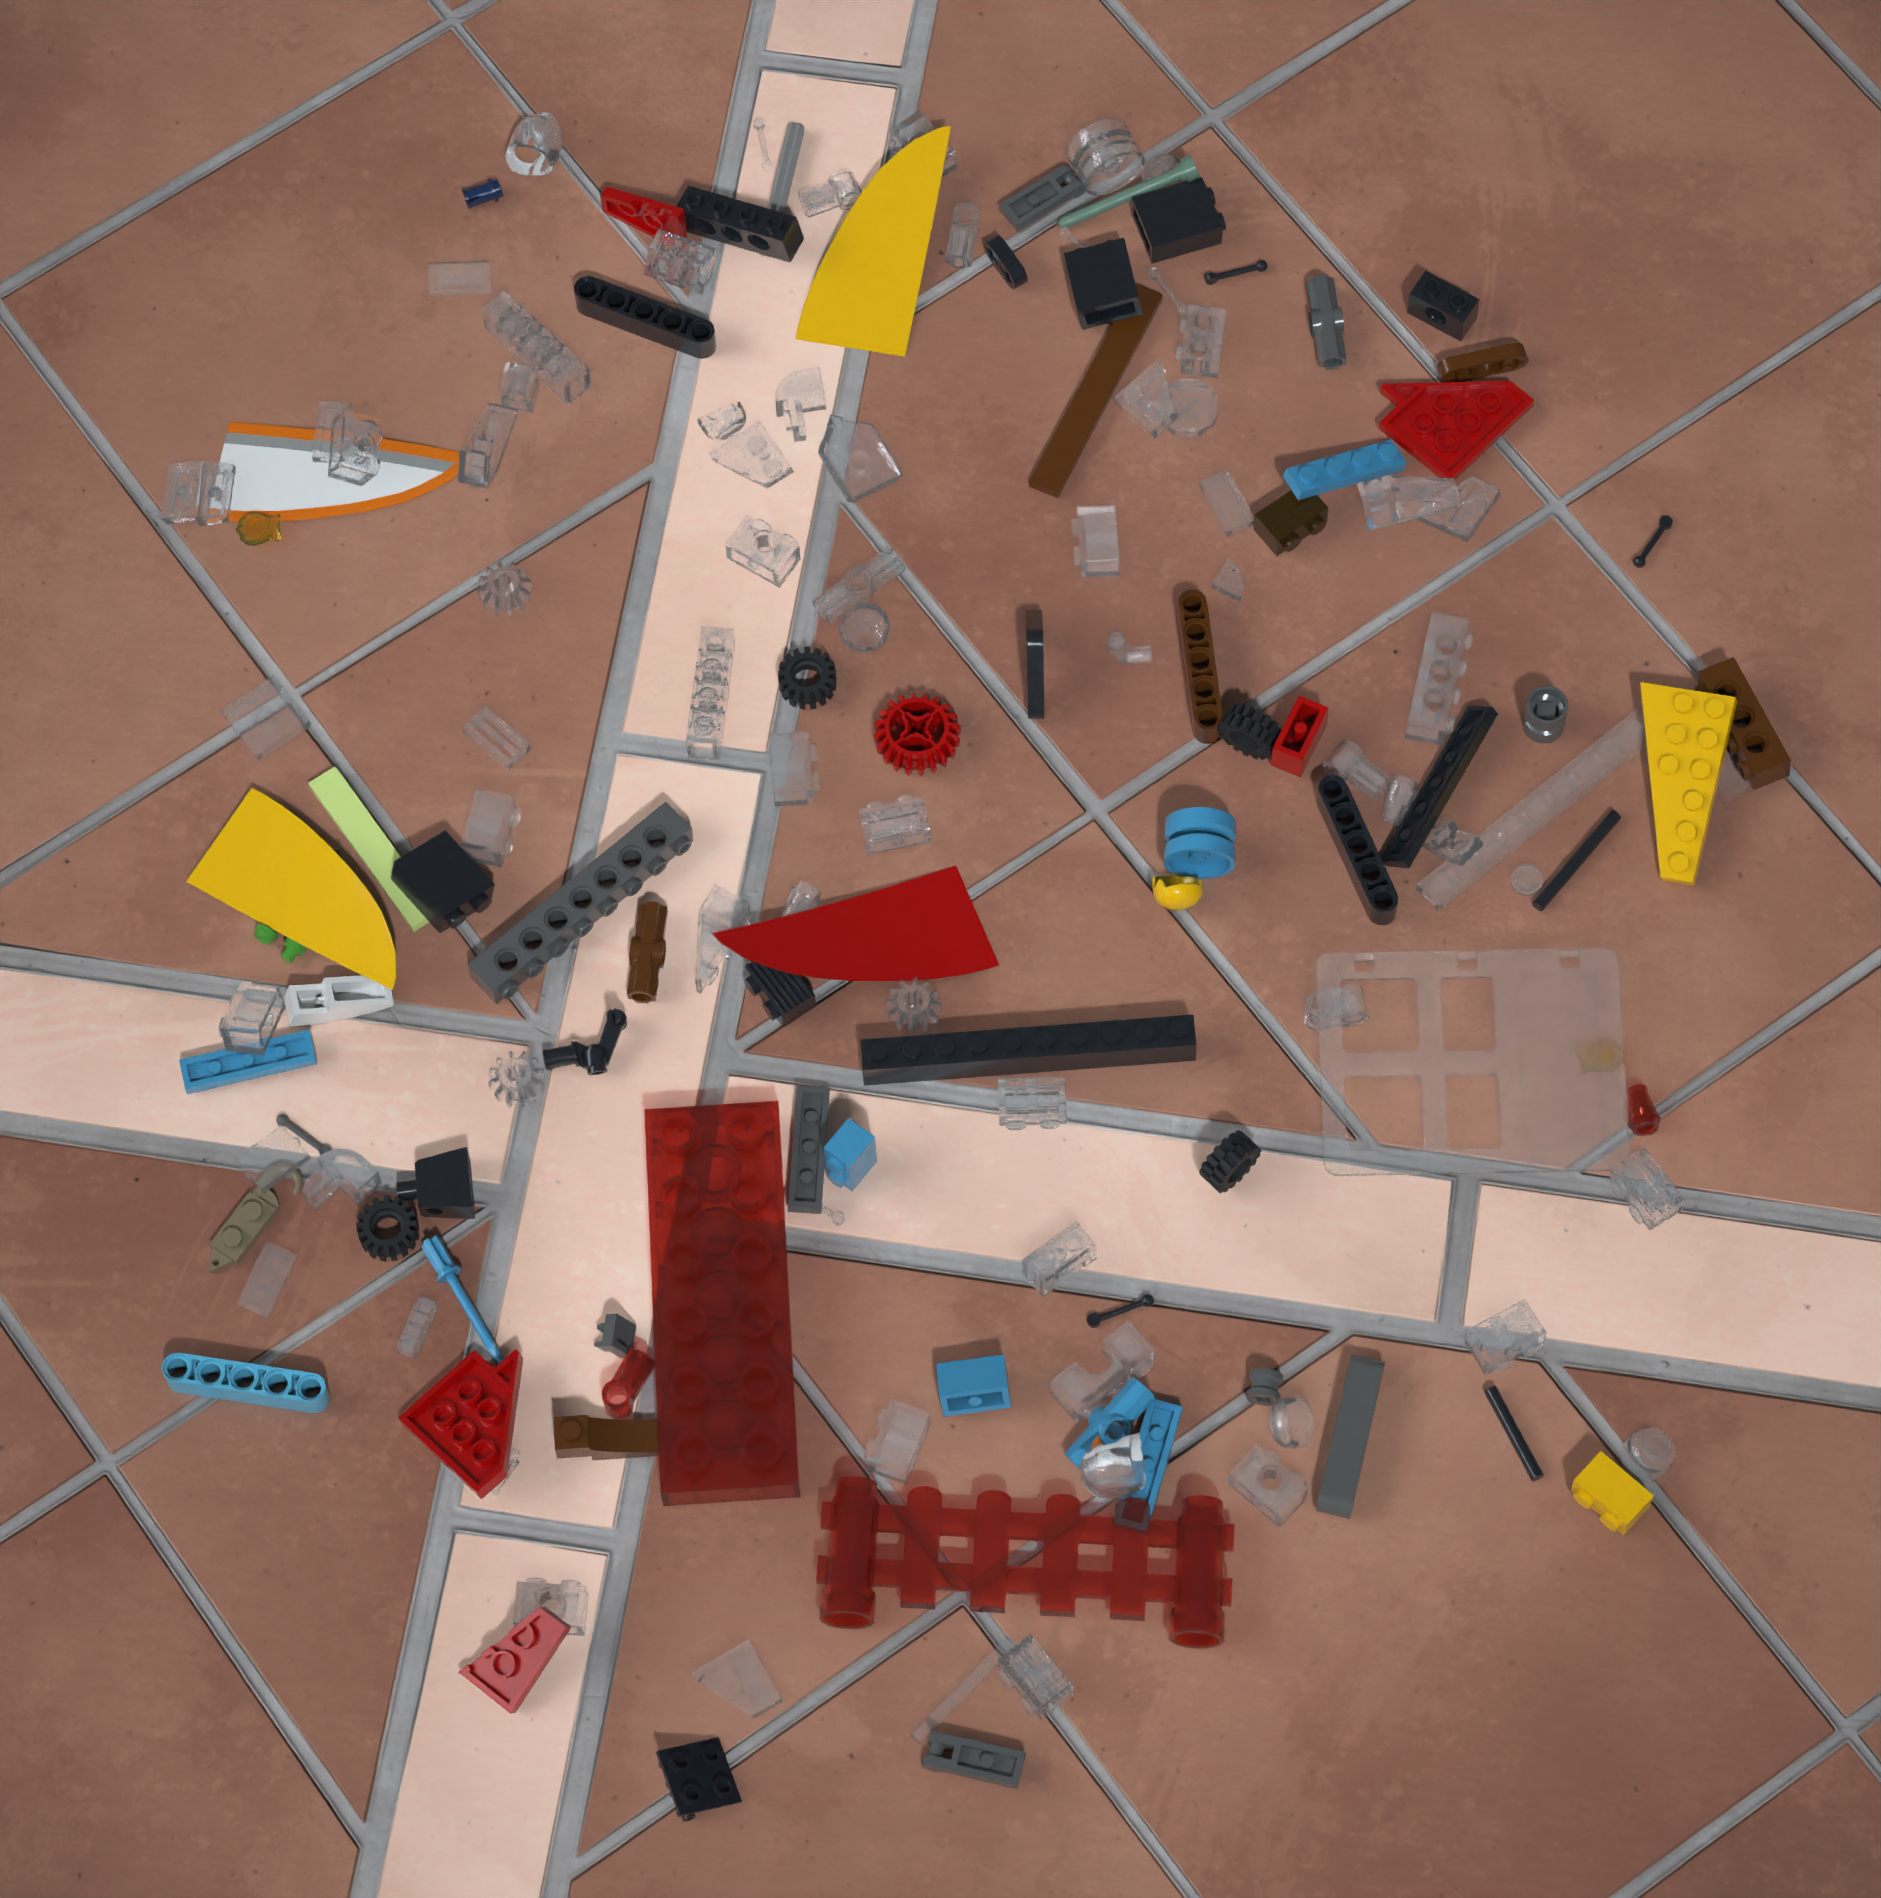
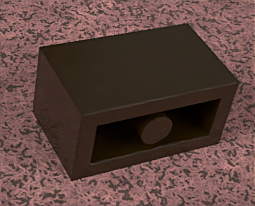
[1253,490,1328,557]

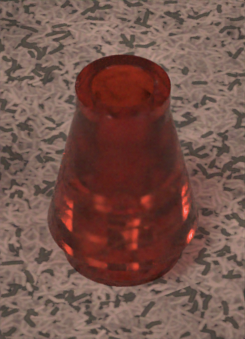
[1627,1084,1661,1136]

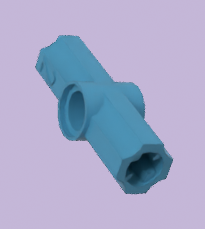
[1064,1377,1155,1475]

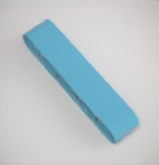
[162,1353,330,1413]

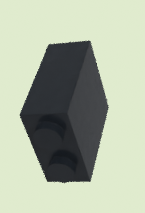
[1131,177,1226,264]
[1064,238,1143,330]
[391,830,495,933]

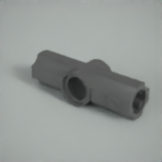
[1307,274,1346,370]

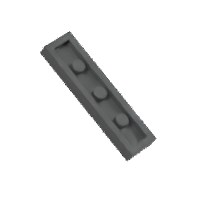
[788,1086,830,1214]

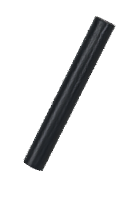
[1484,1386,1544,1482]

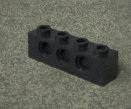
[676,185,804,263]

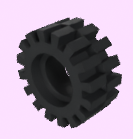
[778,647,837,710]
[1218,703,1281,760]
[1199,1130,1261,1193]
[356,1195,419,1262]

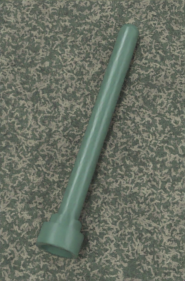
[1058,155,1200,229]

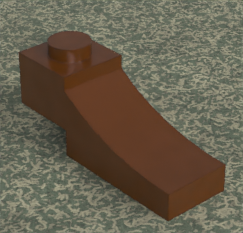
[554,1415,661,1461]

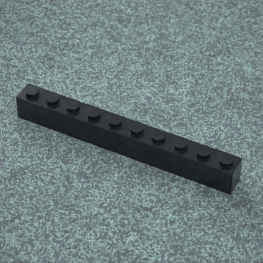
[861,1014,1197,1086]

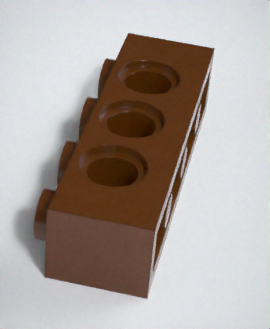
[1695,657,1791,790]

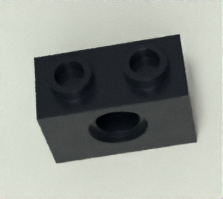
[1407,271,1480,342]

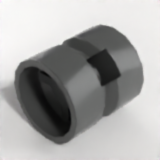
[1522,686,1569,744]

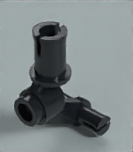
[543,1008,627,1076]

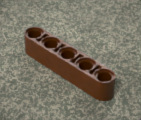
[1177,590,1223,744]

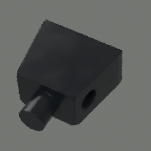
[396,1147,476,1219]

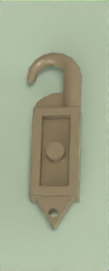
[209,1165,303,1274]

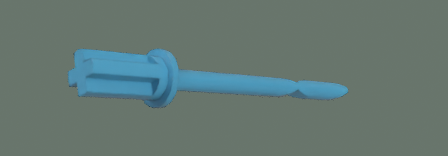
[421,1235,504,1366]

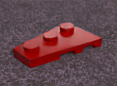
[600,186,688,251]

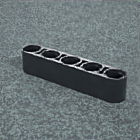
[574,276,717,359]
[1317,774,1398,926]

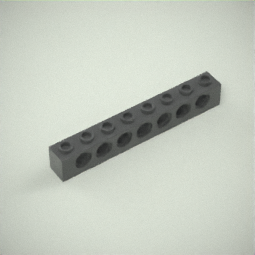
[467,801,693,1004]

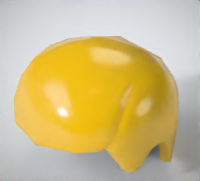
[1152,876,1202,911]

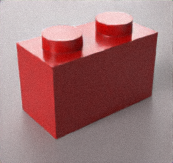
[1271,695,1329,778]

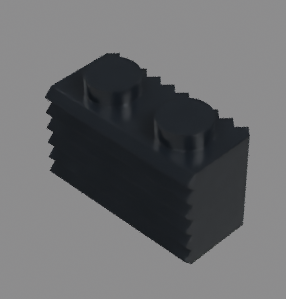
[744,961,816,1026]

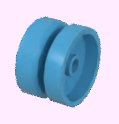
[1164,807,1236,879]

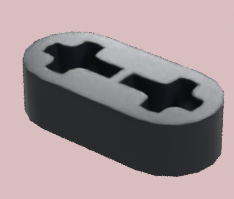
[984,235,1028,289]

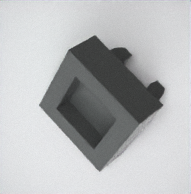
[594,1313,636,1358]

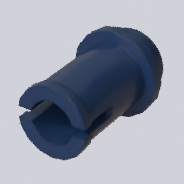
[462,178,503,209]

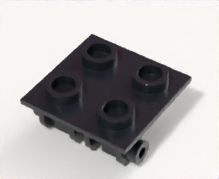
[656,1737,742,1822]

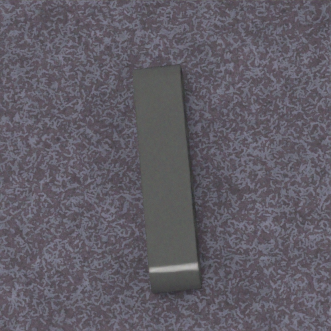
[1316,1354,1385,1519]

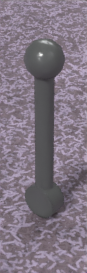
[276,1114,333,1160]

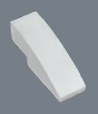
[284,975,394,1027]

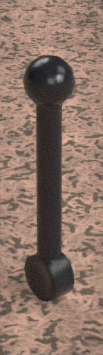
[1204,260,1268,285]
[1633,516,1673,568]
[1087,1294,1154,1328]

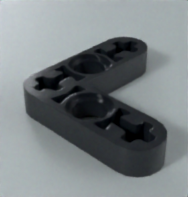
[1026,610,1044,719]

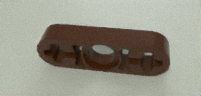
[1437,343,1529,382]

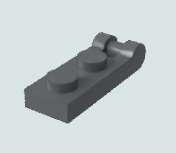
[1000,164,1087,232]
[922,1731,1026,1789]

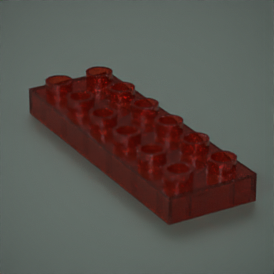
[644,1101,801,1506]

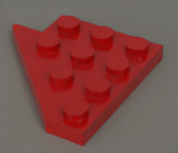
[1379,381,1534,486]
[398,1349,523,1500]

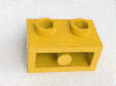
[1571,1451,1654,1536]

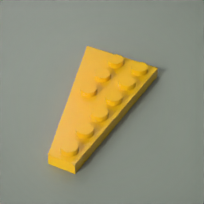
[1640,682,1737,886]

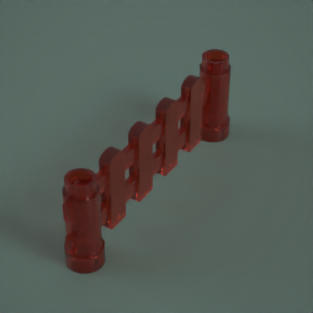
[816,1476,1235,1649]

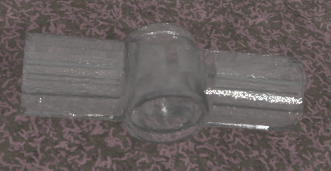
[813,547,905,624]

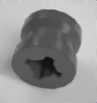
[1246,1368,1283,1406]

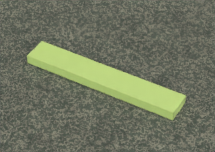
[308,766,429,932]

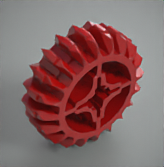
[873,691,961,777]

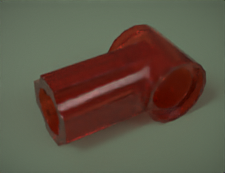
[601,1348,656,1420]

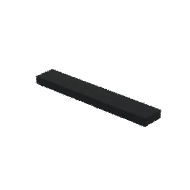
[1381,706,1498,868]

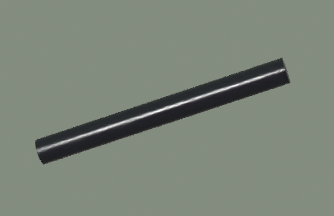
[1532,810,1621,912]

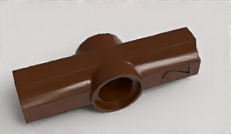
[627,901,668,1004]

